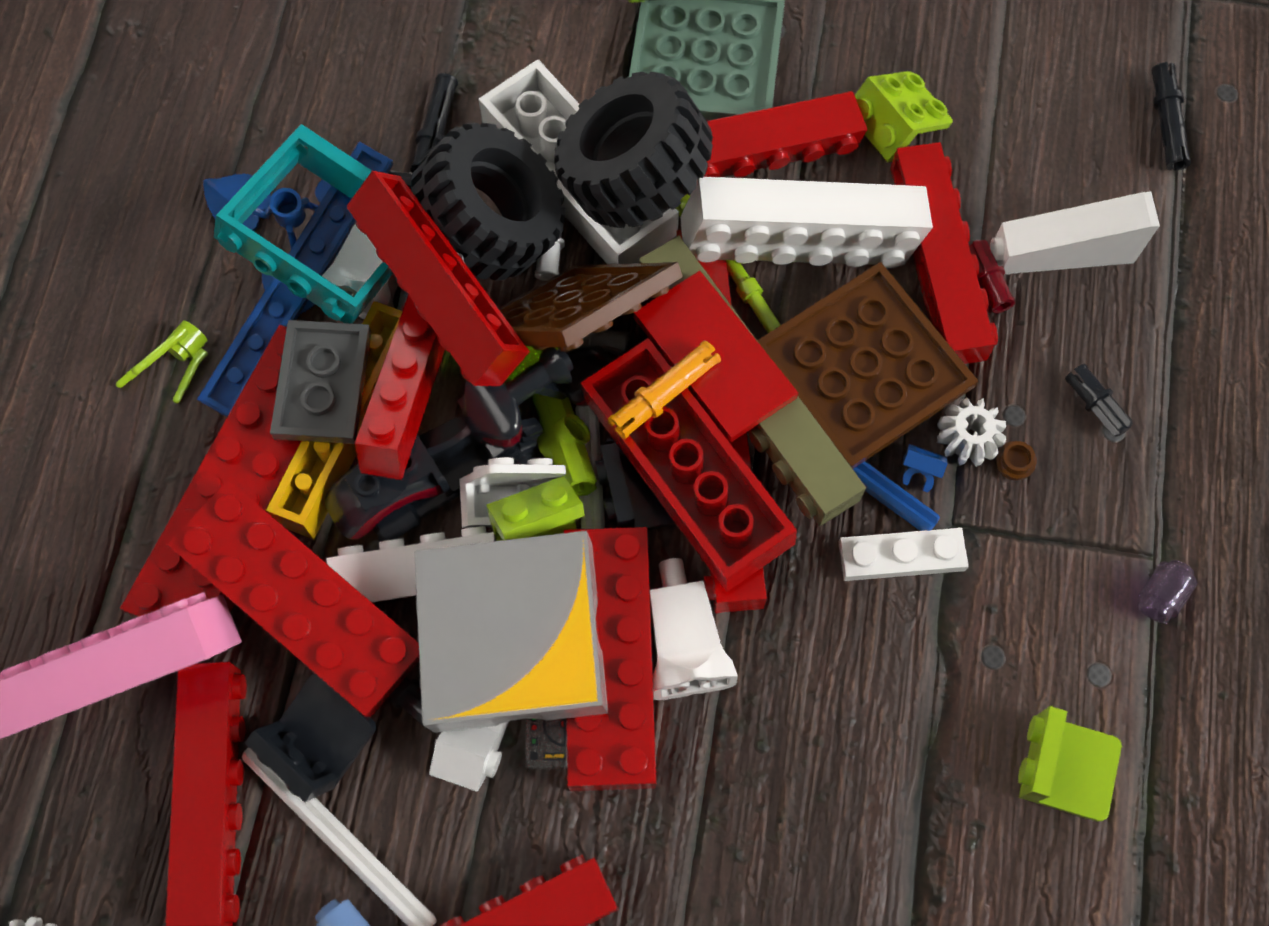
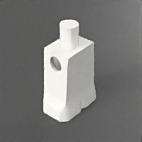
[322,222,398,319]
[650,558,738,700]

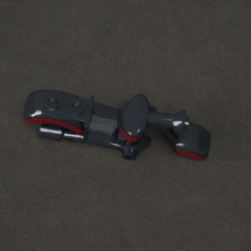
[324,346,613,542]

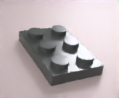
[270,320,372,444]

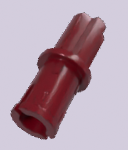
[969,239,1015,313]

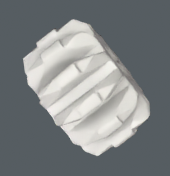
[937,397,1006,467]

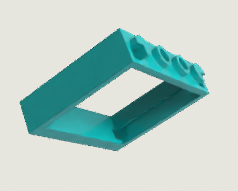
[214,124,393,324]

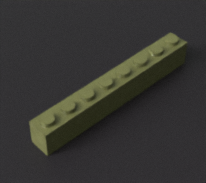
[639,236,866,527]

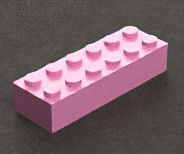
[0,592,242,739]

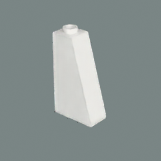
[990,191,1160,274]

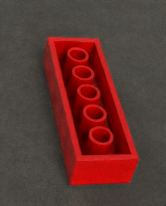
[581,338,797,592]
[167,479,420,717]
[564,527,656,791]

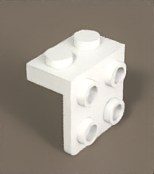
[459,458,566,528]

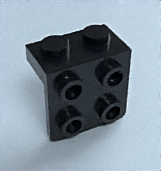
[595,442,676,531]
[245,673,376,803]

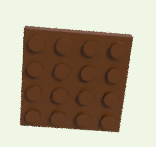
[498,262,683,351]
[757,262,979,469]

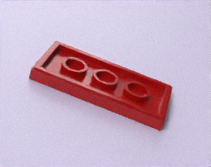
[634,270,799,443]

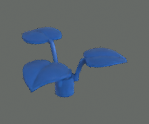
[203,174,331,314]

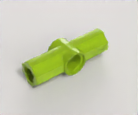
[532,393,597,497]

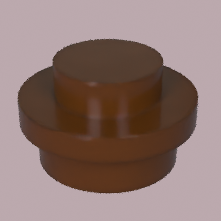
[995,441,1037,480]

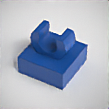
[903,444,948,493]

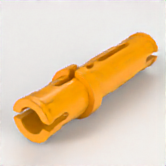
[608,340,721,439]

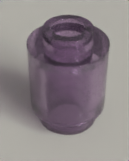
[1138,560,1198,624]

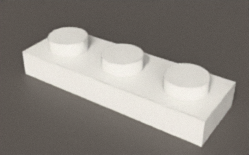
[839,528,969,581]

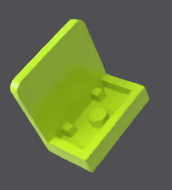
[855,71,953,162]
[486,476,585,541]
[1018,706,1122,822]

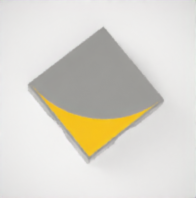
[414,531,608,733]

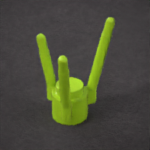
[116,320,208,404]

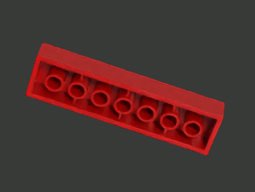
[120,324,301,619]

